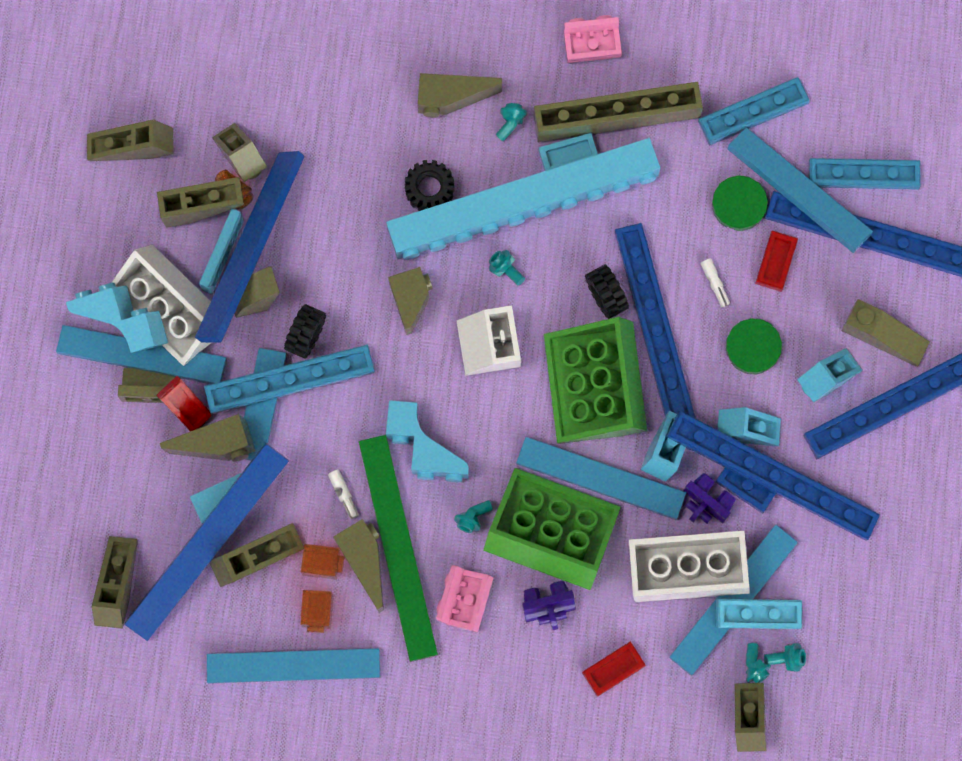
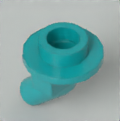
[496,103,527,142]
[489,250,525,286]
[454,500,493,533]
[746,643,771,683]
[764,643,806,672]

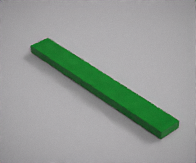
[359,435,438,662]

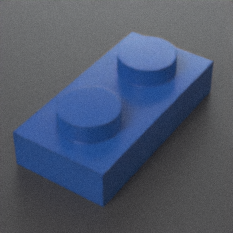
[715,468,776,514]

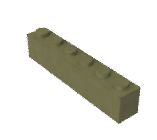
[533,82,703,142]

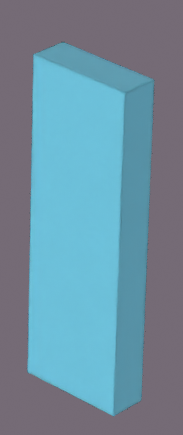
[199,209,244,294]
[716,599,802,629]

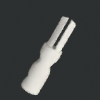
[700,258,730,307]
[328,469,359,519]

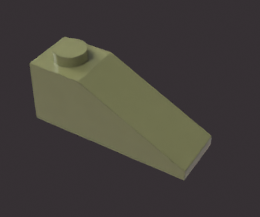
[418,73,502,118]
[87,119,174,161]
[157,177,244,228]
[841,299,930,367]
[160,414,256,462]
[333,519,384,613]
[209,523,304,587]
[91,536,138,629]

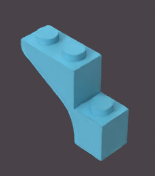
[66,282,168,353]
[386,400,469,483]

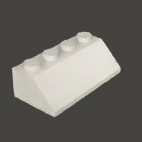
[112,244,211,366]

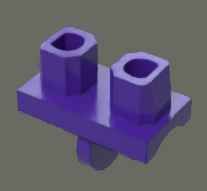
[683,473,736,524]
[522,580,576,630]

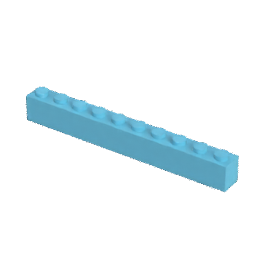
[386,138,661,260]

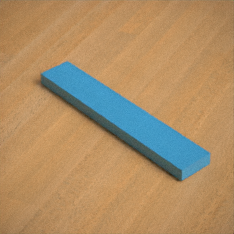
[727,127,873,253]
[56,325,227,384]
[204,345,375,415]
[516,437,686,520]
[669,525,798,676]
[207,648,380,684]

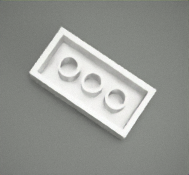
[629,531,750,602]

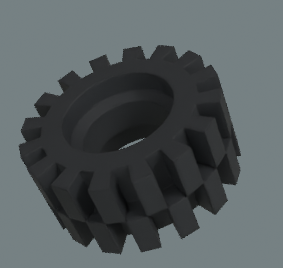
[405,160,455,211]
[585,264,629,319]
[284,304,326,359]

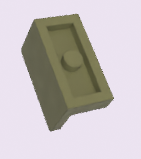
[118,368,175,403]

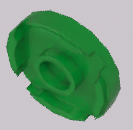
[712,175,768,231]
[725,318,782,375]

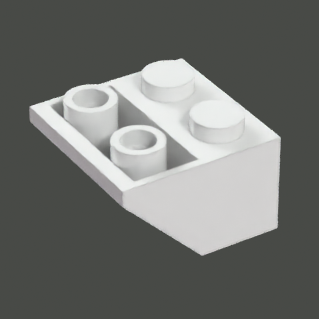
[456,305,521,376]

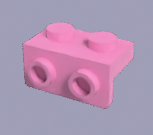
[563,15,622,63]
[436,565,494,633]

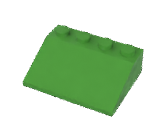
[544,317,647,444]
[483,468,621,590]

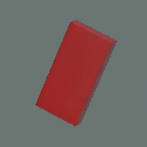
[755,231,798,292]
[156,376,213,432]
[582,641,646,697]

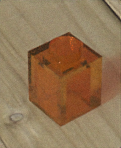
[301,544,345,580]
[300,590,334,633]

